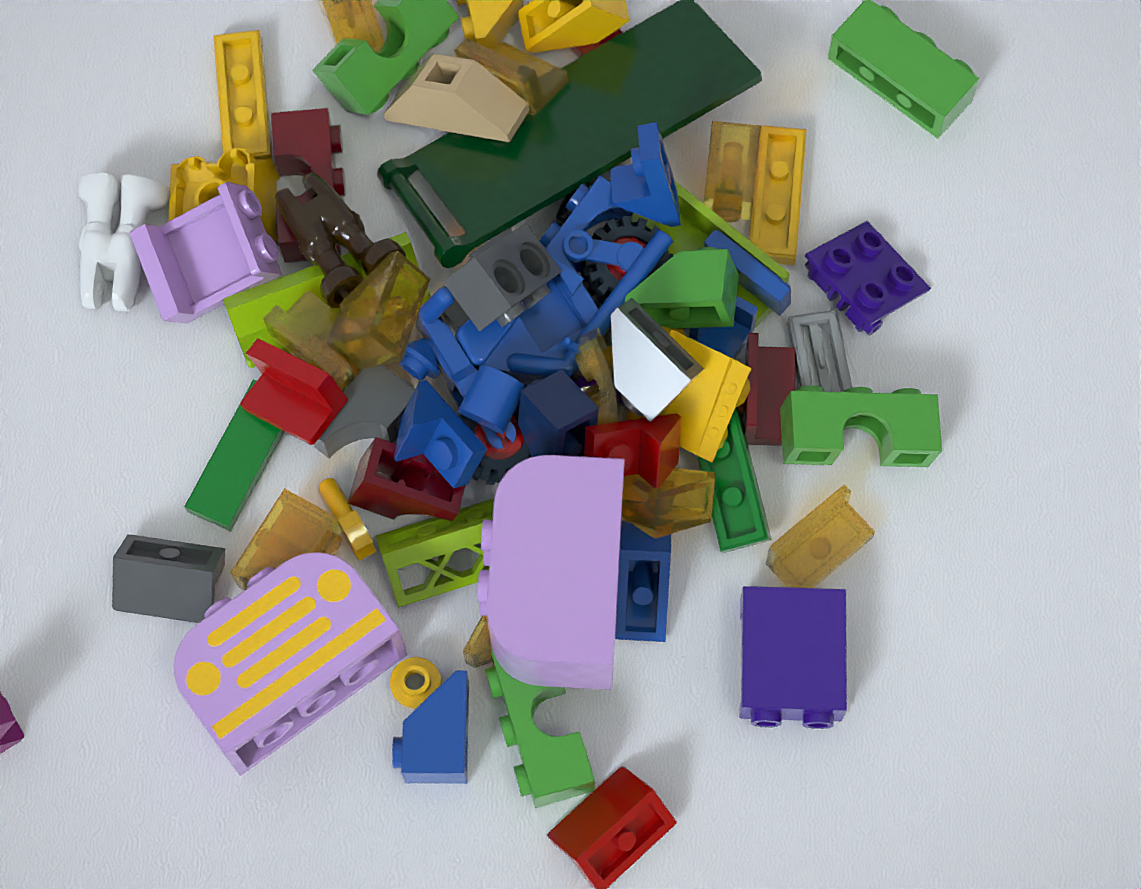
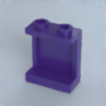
[739,586,847,729]

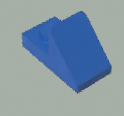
[610,122,681,227]
[394,380,487,488]

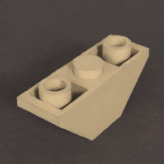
[384,54,530,142]

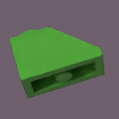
[625,247,739,329]

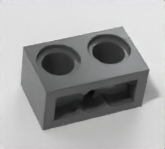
[443,223,562,332]

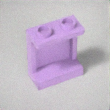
[129,182,283,324]

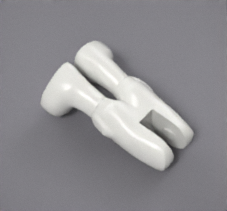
[78,173,169,312]

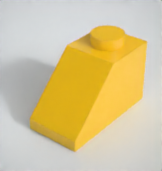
[517,0,630,53]

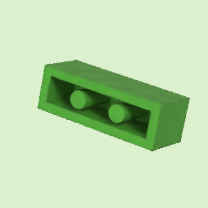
[828,0,980,139]

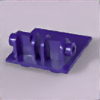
[804,221,931,336]

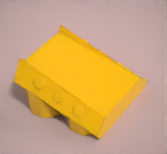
[168,147,280,242]
[626,326,751,463]

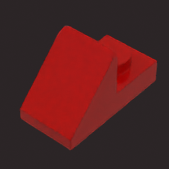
[584,413,682,489]

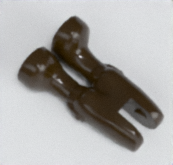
[275,171,406,308]

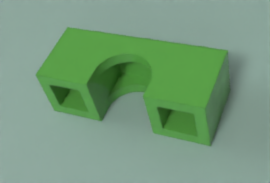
[312,0,459,115]
[780,385,942,467]
[485,650,595,808]

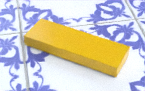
[213,30,273,160]
[749,125,807,265]

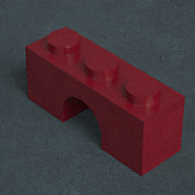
[271,108,346,263]

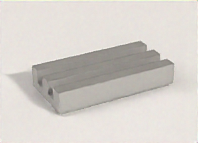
[787,310,852,392]

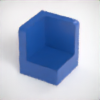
[689,296,758,360]

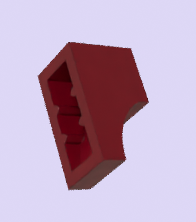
[347,437,466,522]

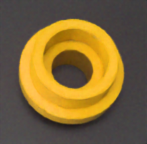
[390,657,441,709]

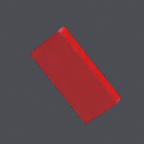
[240,338,348,445]
[547,767,677,889]

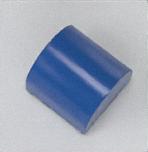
[457,365,526,435]

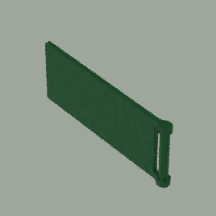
[377,0,762,268]

